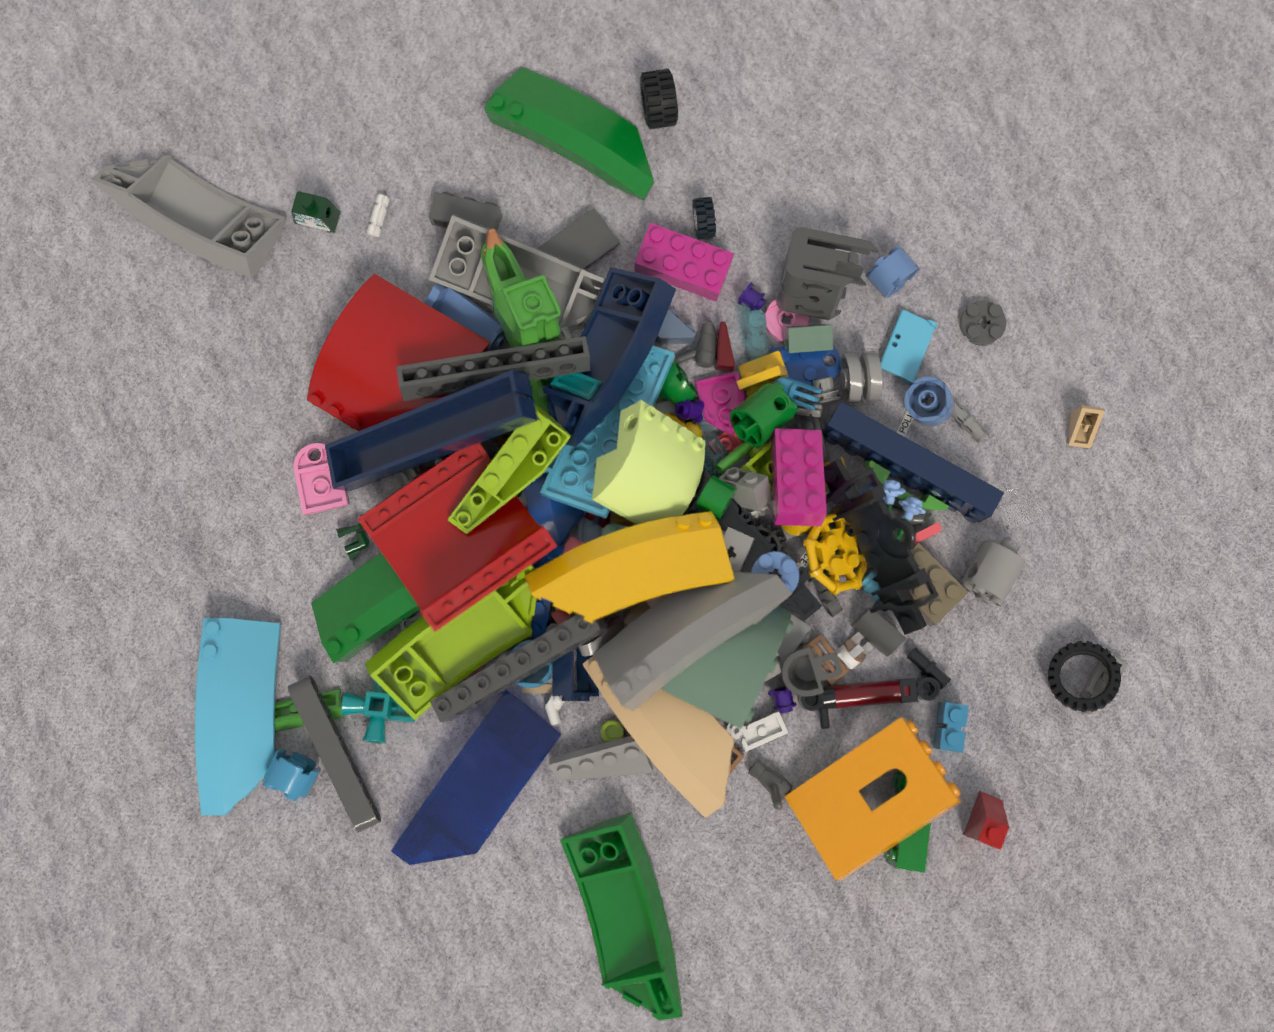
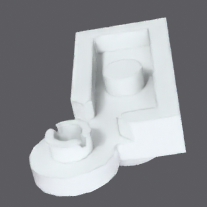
[726,711,788,752]

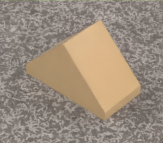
[1068,405,1105,449]

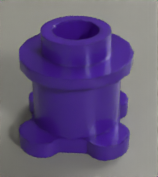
[738,282,766,312]
[675,399,705,423]
[768,686,797,713]

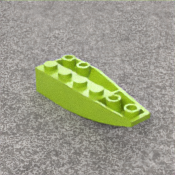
[448,404,571,534]

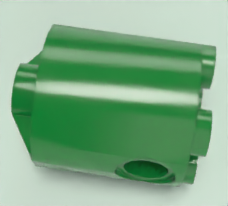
[730,382,798,447]

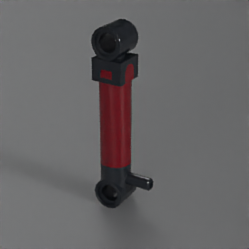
[798,677,940,729]

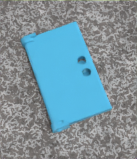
[880,309,938,385]

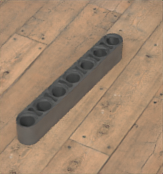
[288,676,381,833]

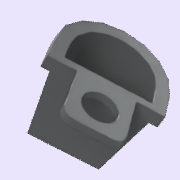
[782,647,842,697]

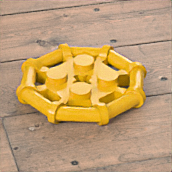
[803,513,868,595]

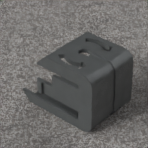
[777,227,879,320]

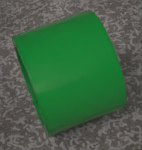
[696,476,737,519]

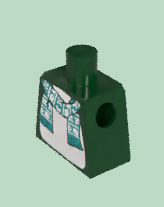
[291,191,341,233]

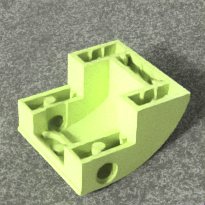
[592,400,705,525]

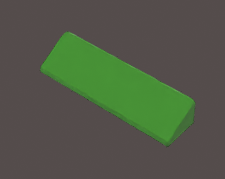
[275,689,345,732]

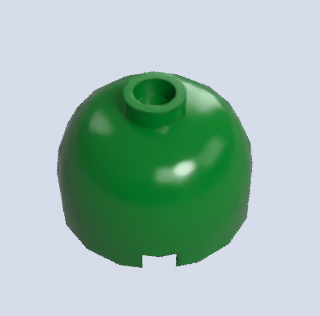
[659,360,698,404]

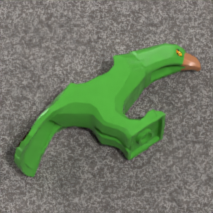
[481,228,561,414]

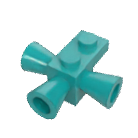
[341,679,415,744]

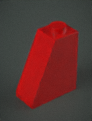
[963,791,1010,850]

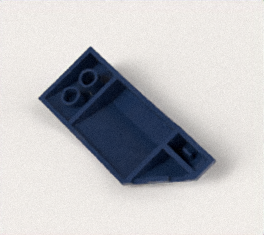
[542,267,676,447]

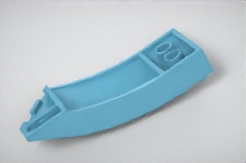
[195,618,281,816]

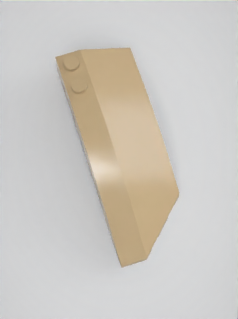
[583,656,735,818]

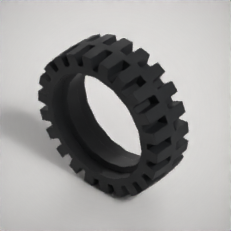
[1048,641,1121,712]

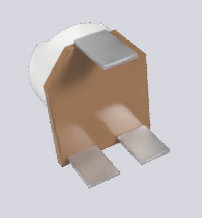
[836,631,873,669]

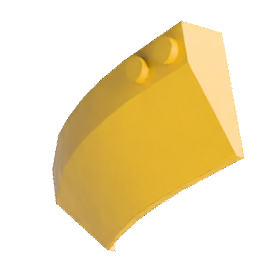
[525,511,734,624]

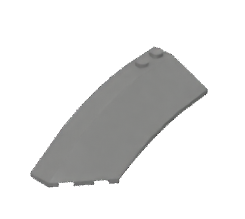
[91,155,286,278]
[429,214,606,331]
[593,572,792,711]

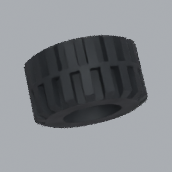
[640,68,678,129]

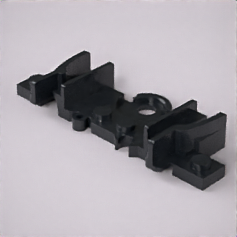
[824,458,939,635]
[683,466,822,621]

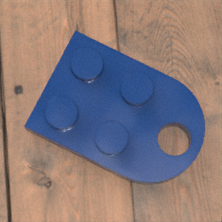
[770,346,841,389]

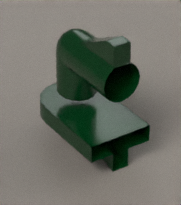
[336,523,369,560]

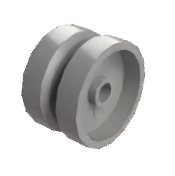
[840,351,882,403]

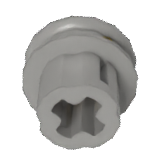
[811,376,841,404]

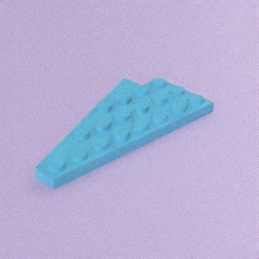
[540,346,675,518]

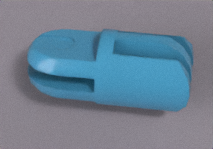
[772,376,822,411]

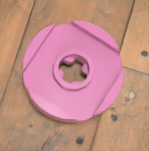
[764,299,809,343]

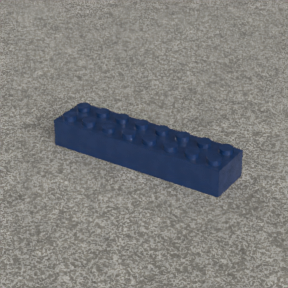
[823,402,1005,523]

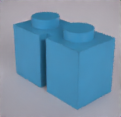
[933,702,969,753]

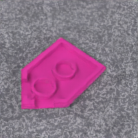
[694,371,746,436]

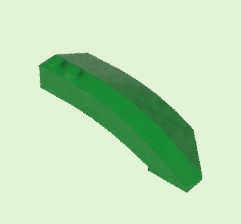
[484,67,655,200]
[311,553,421,663]
[560,813,683,1021]

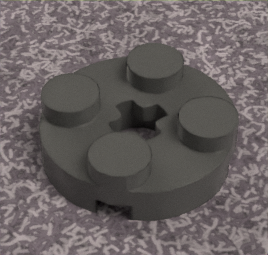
[960,301,1006,346]

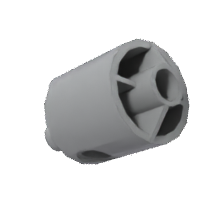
[960,540,1025,607]

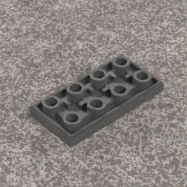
[538,208,620,269]

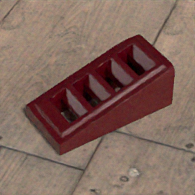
[715,321,735,372]

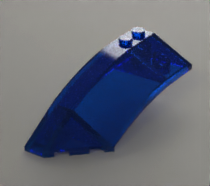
[391,690,562,865]

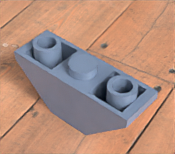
[656,307,696,345]

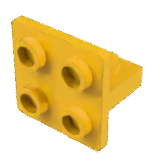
[737,351,789,397]

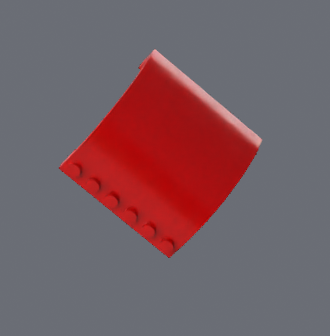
[307,274,491,469]
[357,443,557,632]

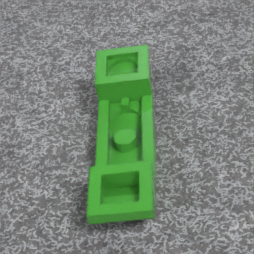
[863,460,949,510]

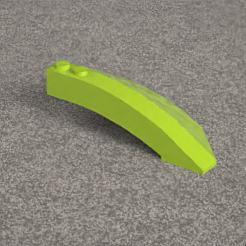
[365,565,537,720]

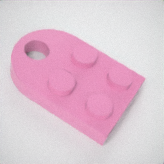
[294,443,350,516]

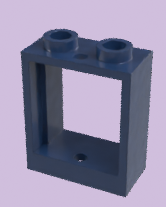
[552,647,599,701]

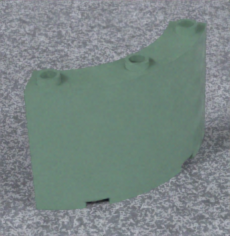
[662,606,793,729]

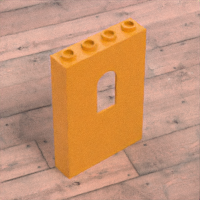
[784,717,962,881]

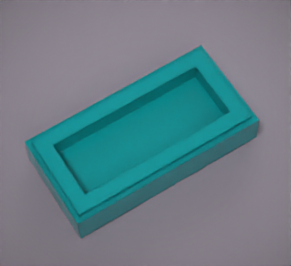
[550,373,603,401]

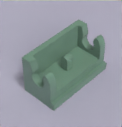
[783,324,833,353]

